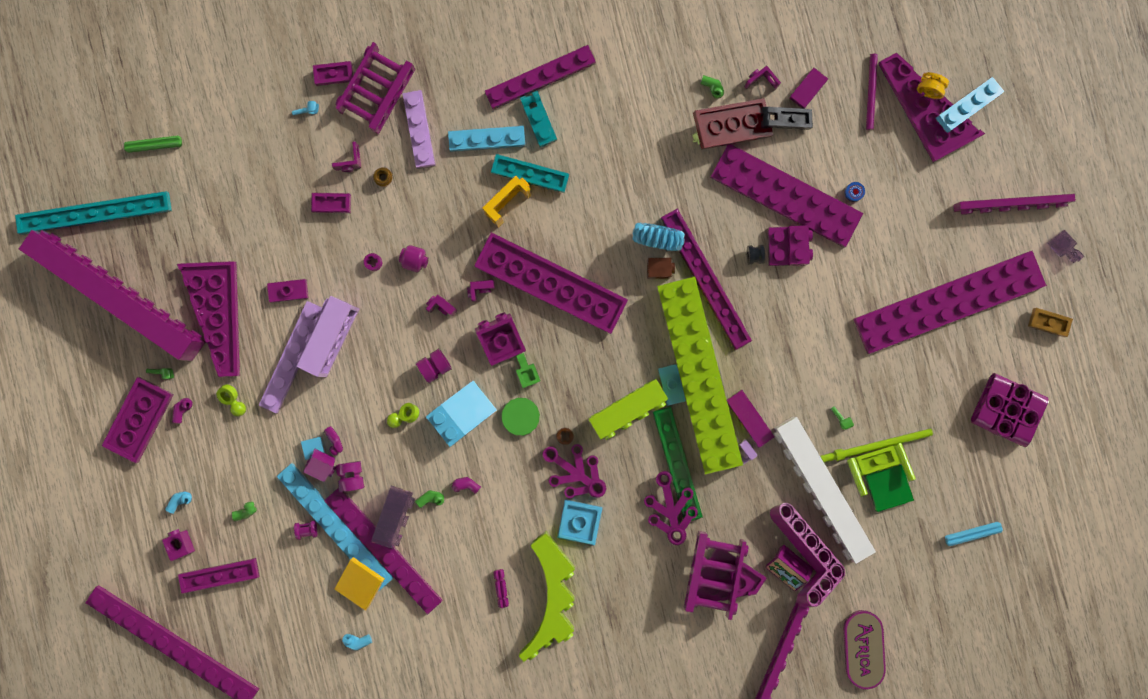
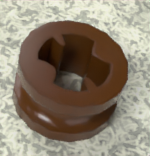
[556,428,574,445]

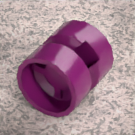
[416,348,452,384]
[335,461,365,492]

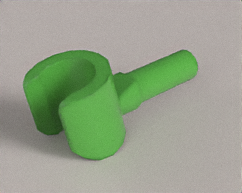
[146,368,174,380]
[831,406,854,430]

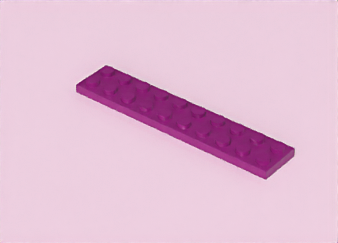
[854,250,1047,354]

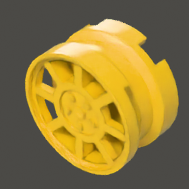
[917,72,949,99]

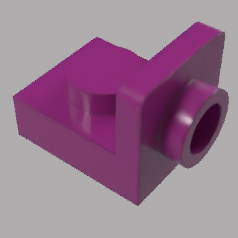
[467,280,495,302]
[426,294,457,316]

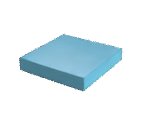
[557,499,603,545]

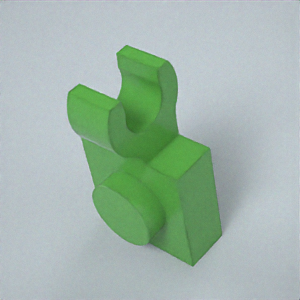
[516,353,541,388]

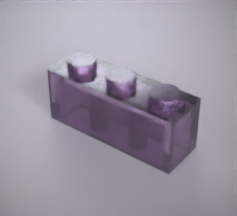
[371,485,415,549]

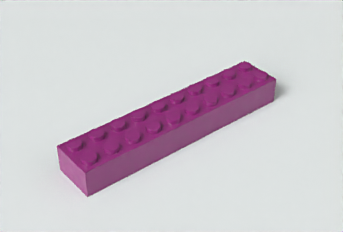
[18,230,206,361]

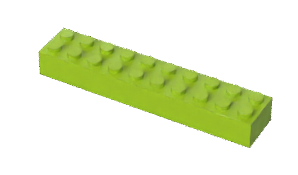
[657,276,743,474]

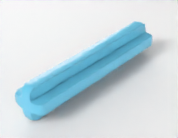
[945,522,1003,546]

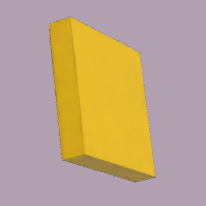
[334,557,385,611]

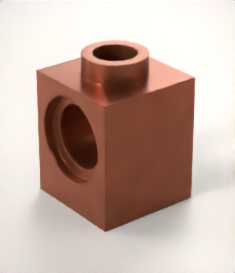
[647,258,675,279]

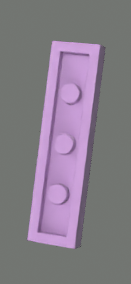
[402,90,436,169]

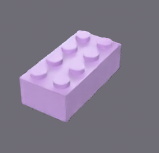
[296,296,359,377]

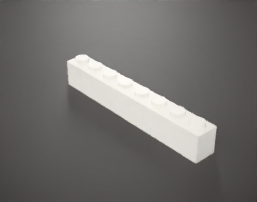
[774,417,876,564]

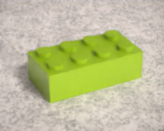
[588,379,668,440]

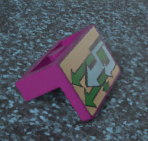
[765,545,813,591]

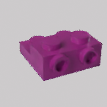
[768,226,813,266]
[475,312,526,366]

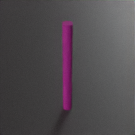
[866,53,878,130]

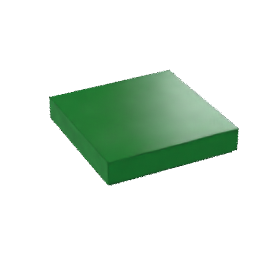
[865,464,914,512]

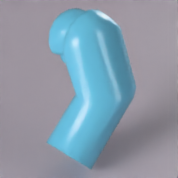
[165,491,192,514]
[342,634,372,650]

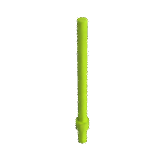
[820,428,933,463]

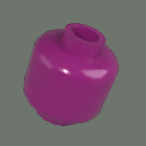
[399,245,429,273]

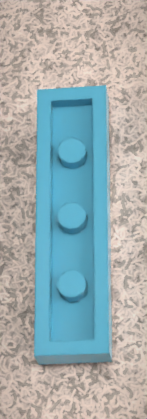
[936,77,1004,133]
[448,126,525,152]

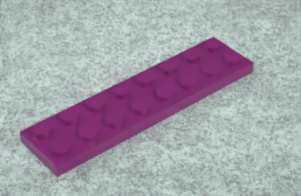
[710,145,864,248]
[474,232,628,334]

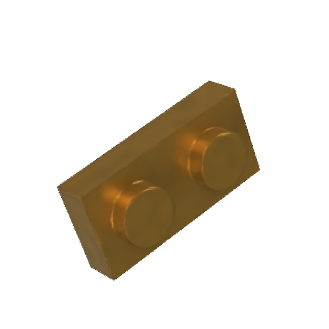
[1028,308,1073,337]

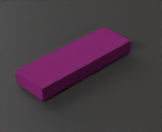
[727,390,775,448]

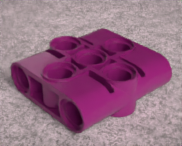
[971,373,1049,447]

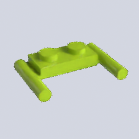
[847,443,916,497]

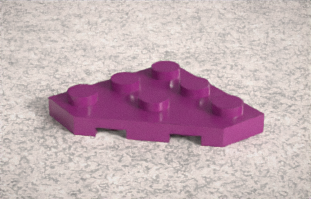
[697,549,767,601]

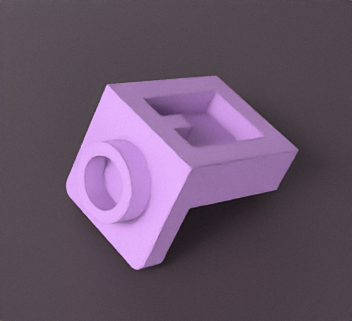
[738,439,758,465]

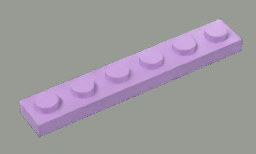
[259,301,324,413]

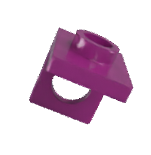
[744,65,781,90]
[332,142,361,172]

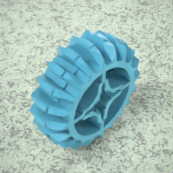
[632,222,685,251]

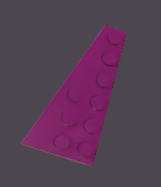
[878,52,985,162]
[177,261,240,377]

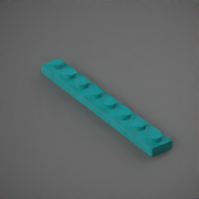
[15,191,172,235]

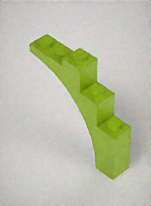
[519,531,575,662]

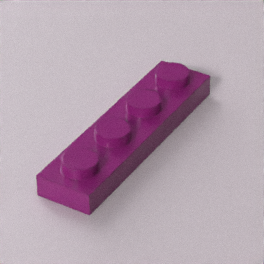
[178,558,260,594]

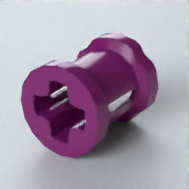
[294,520,318,540]

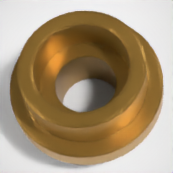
[373,167,393,187]

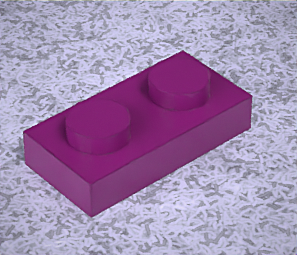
[313,61,353,86]

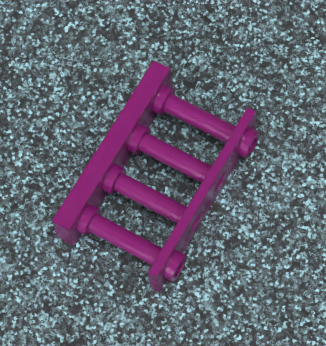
[335,42,416,135]
[684,531,749,620]

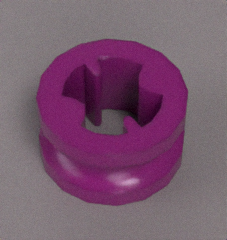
[364,253,383,271]

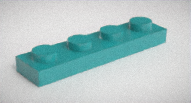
[491,154,570,193]

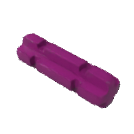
[493,569,509,608]

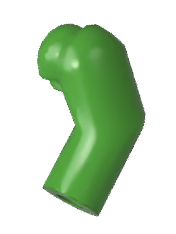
[700,75,724,99]
[415,490,444,508]
[232,501,257,521]

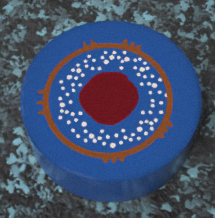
[845,182,865,202]

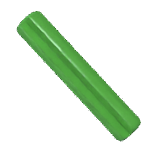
[124,135,182,153]

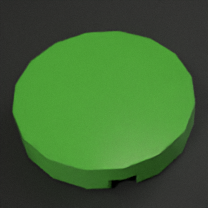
[502,398,540,436]

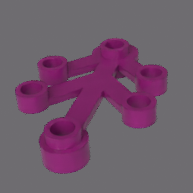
[543,444,607,498]
[644,471,698,545]

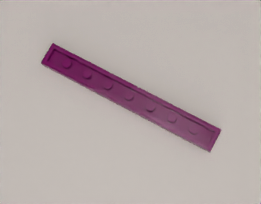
[660,208,752,350]

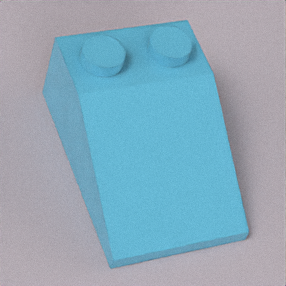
[426,380,497,447]

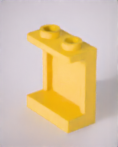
[482,176,531,228]

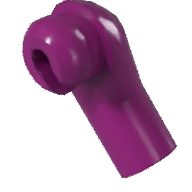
[172,398,193,423]
[324,426,343,456]
[451,477,481,494]

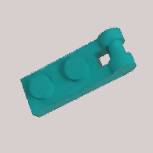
[520,91,557,148]

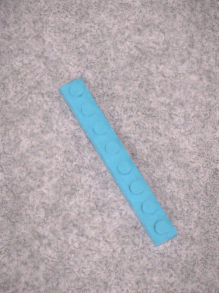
[276,463,394,591]

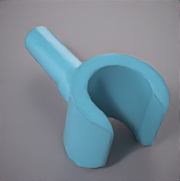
[292,101,319,116]

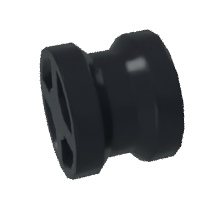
[746,245,765,265]

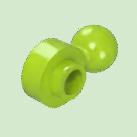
[216,384,246,417]
[387,403,419,428]

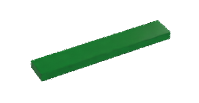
[652,407,703,521]

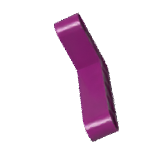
[770,503,845,608]

